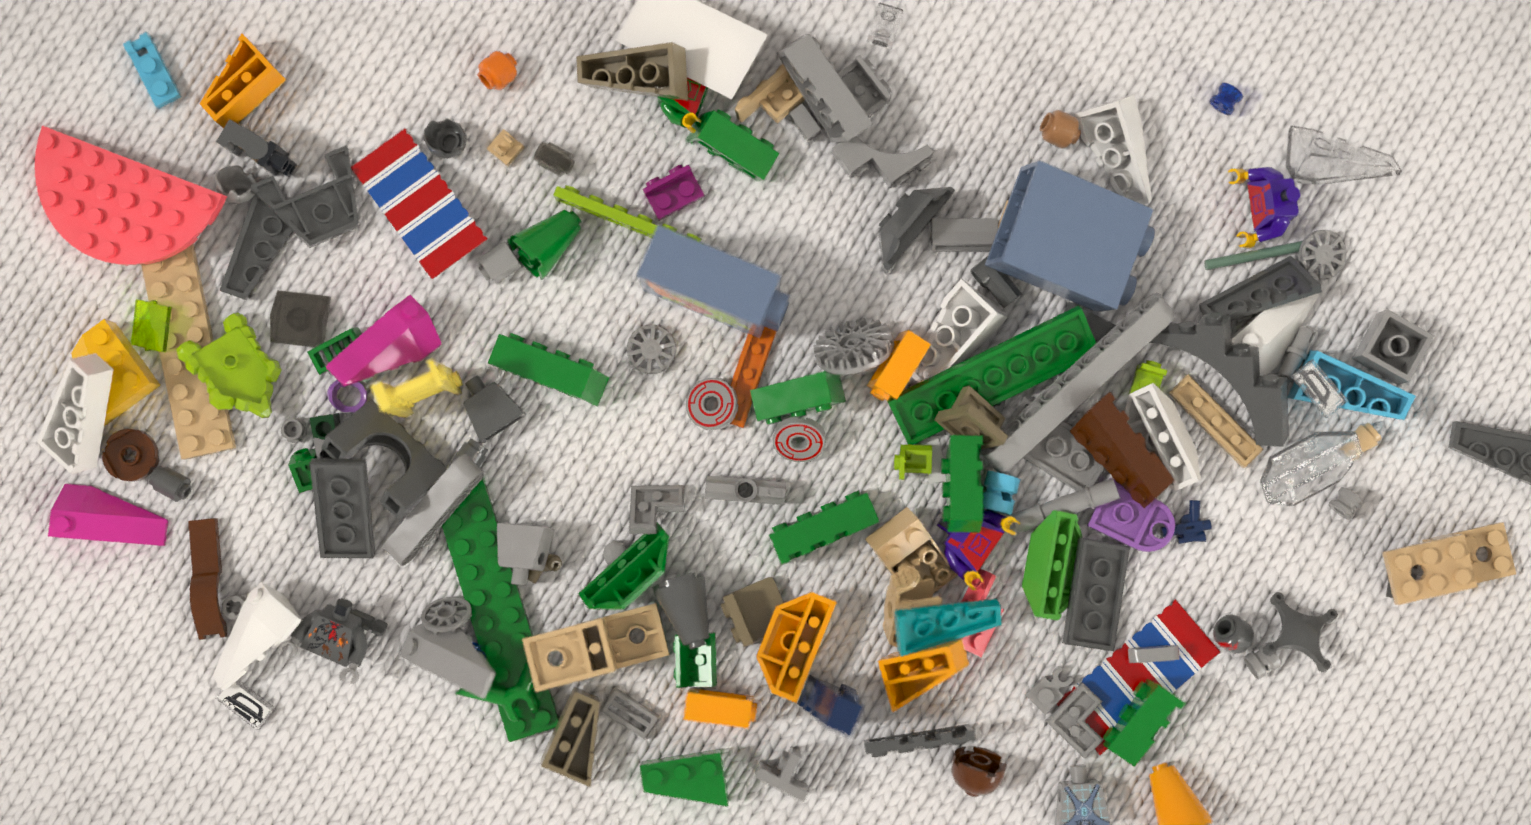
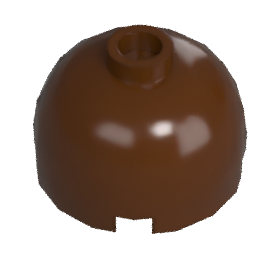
[951,746,1007,797]

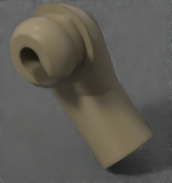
[528,554,562,584]

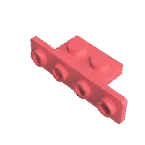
[956,569,1004,658]

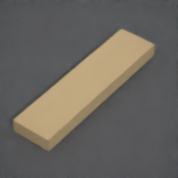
[1168,374,1264,468]

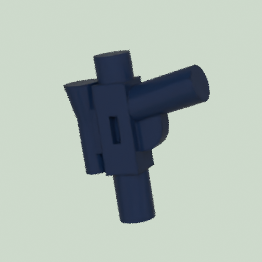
[1160,500,1212,544]

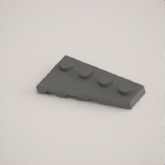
[219,194,293,300]
[1199,256,1322,321]
[1448,421,1531,485]
[863,724,976,757]

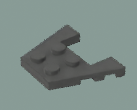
[251,145,359,248]

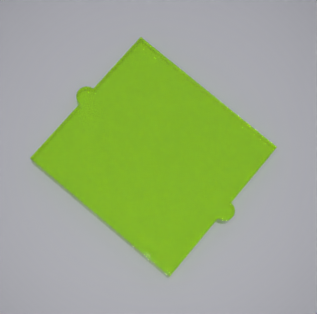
[131,299,172,352]

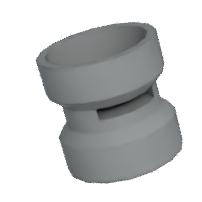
[1243,643,1282,680]

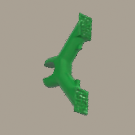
[455,656,538,722]

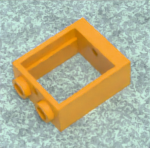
[866,330,931,401]
[684,688,757,728]

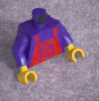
[1228,167,1300,249]
[936,510,1021,591]

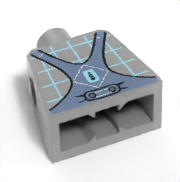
[1055,765,1111,825]

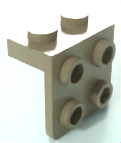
[720,577,784,647]

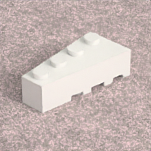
[37,353,113,475]

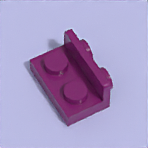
[643,164,705,221]

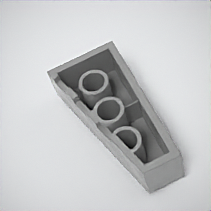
[777,34,873,143]

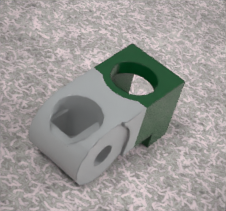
[309,413,341,459]

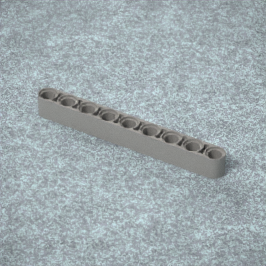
[981,293,1175,473]

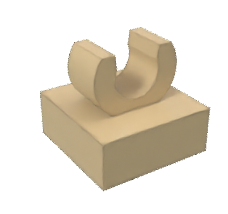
[487,129,525,167]

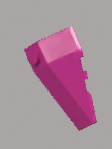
[326,295,442,387]
[48,484,168,546]

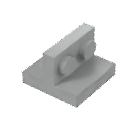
[755,746,809,802]

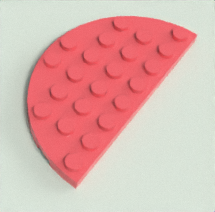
[35,126,227,266]

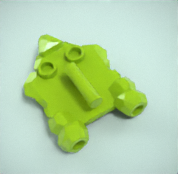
[176,313,282,418]

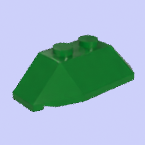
[578,522,669,610]

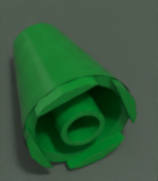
[507,210,581,280]

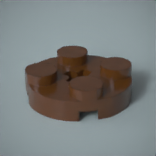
[102,429,159,482]

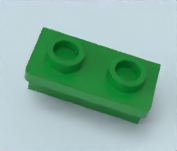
[673,633,717,688]

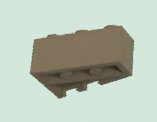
[540,687,600,788]

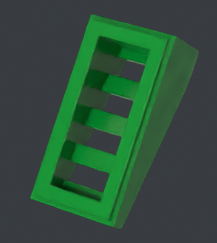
[307,327,362,375]

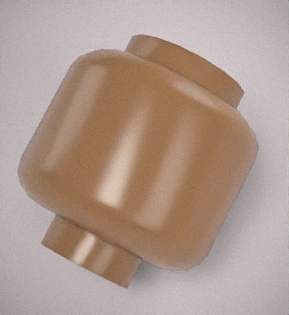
[1040,110,1081,149]

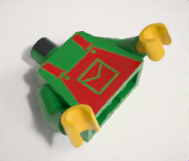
[657,77,709,133]

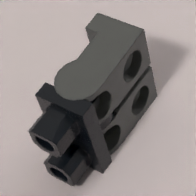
[216,119,297,177]

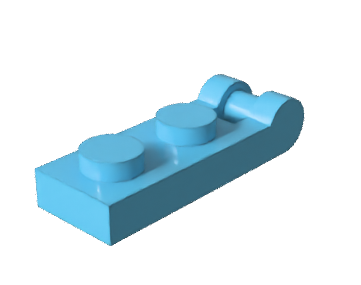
[123,31,182,109]

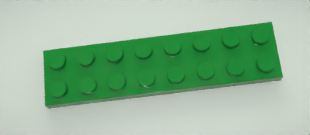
[887,305,1096,445]

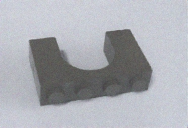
[321,399,447,520]

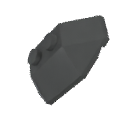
[879,187,955,274]

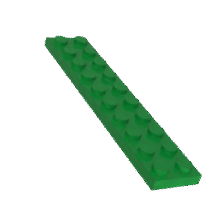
[442,477,559,742]

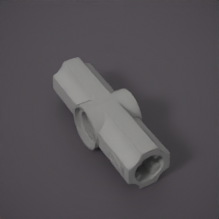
[705,476,786,505]

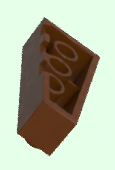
[1069,392,1175,509]

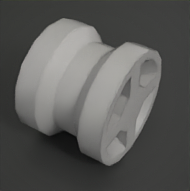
[1328,487,1364,520]

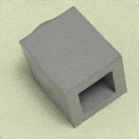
[478,241,523,284]

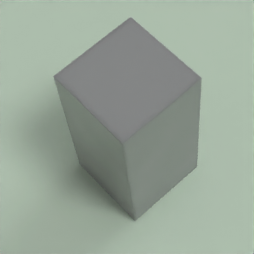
[788,104,821,143]

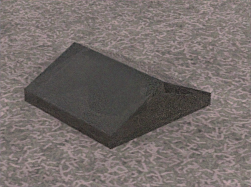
[270,290,331,348]

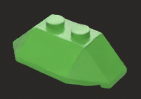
[1022,510,1083,621]

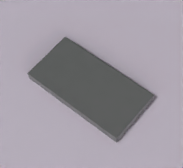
[310,459,375,558]
[1062,538,1130,652]

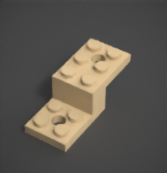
[1382,522,1516,605]
[522,603,670,692]

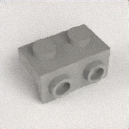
[838,55,891,118]

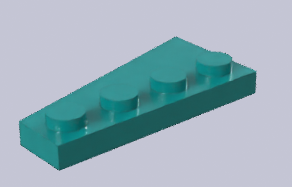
[894,599,1001,657]

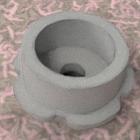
[281,417,307,443]

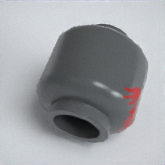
[1213,614,1254,654]

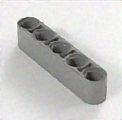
[383,454,485,566]

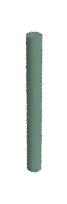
[1204,241,1310,270]

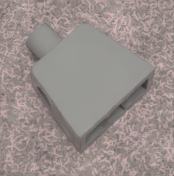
[497,523,555,586]

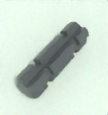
[350,609,388,636]

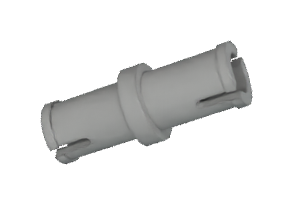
[1278,326,1316,381]

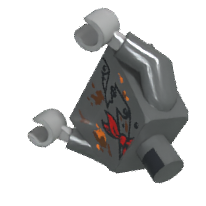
[279,598,368,684]

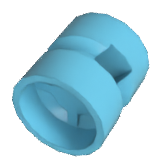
[983,471,1021,515]

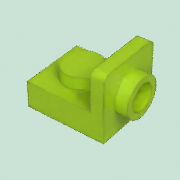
[1129,360,1167,394]

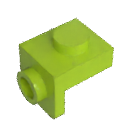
[894,444,932,480]

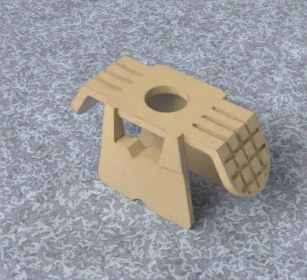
[883,568,942,647]

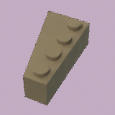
[576,42,688,101]

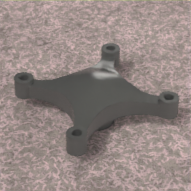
[1263,592,1338,673]

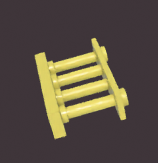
[371,359,463,418]

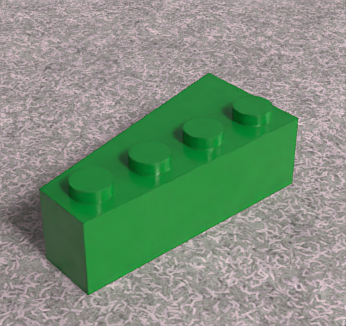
[488,333,609,407]
[769,490,880,565]

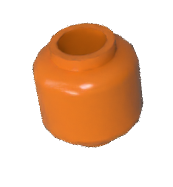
[478,51,517,90]

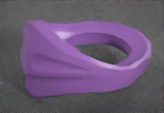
[327,380,367,412]

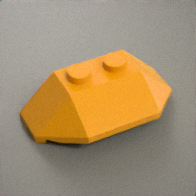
[756,592,837,703]

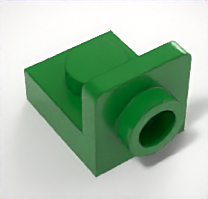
[288,448,317,493]

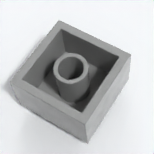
[1352,309,1434,384]

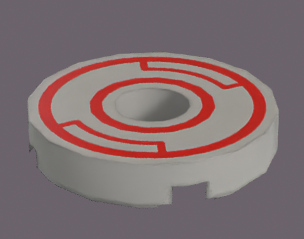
[686,378,738,430]
[773,417,826,462]

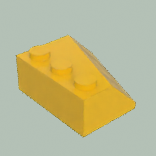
[71,319,161,427]

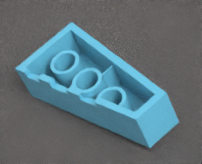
[1288,350,1416,420]

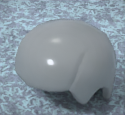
[214,165,257,204]

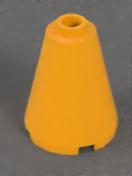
[1149,762,1213,825]

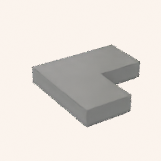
[629,485,684,534]
[1045,682,1103,759]

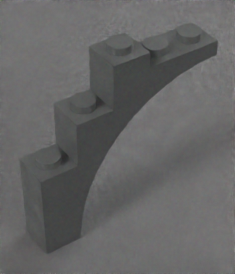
[1149,312,1289,447]

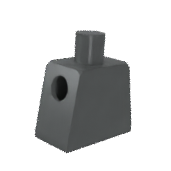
[463,376,526,443]

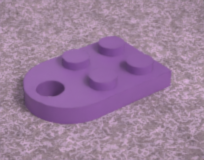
[1087,478,1175,552]

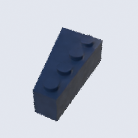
[797,675,864,738]

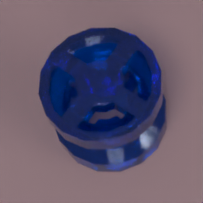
[1209,83,1243,115]

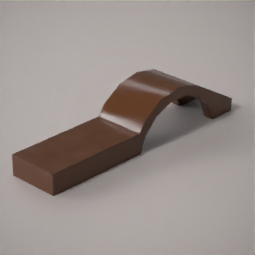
[188,518,228,640]

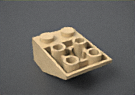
[865,507,957,594]

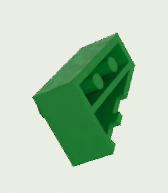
[686,109,779,181]
[750,371,846,425]
[941,435,983,533]
[1103,679,1186,767]
[640,749,729,807]

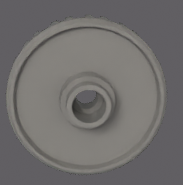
[813,318,894,375]

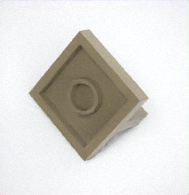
[934,386,1008,450]

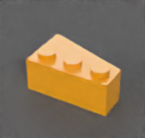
[199,33,286,128]
[878,639,969,713]

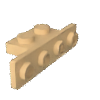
[735,64,805,124]

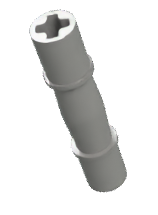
[1012,478,1120,534]

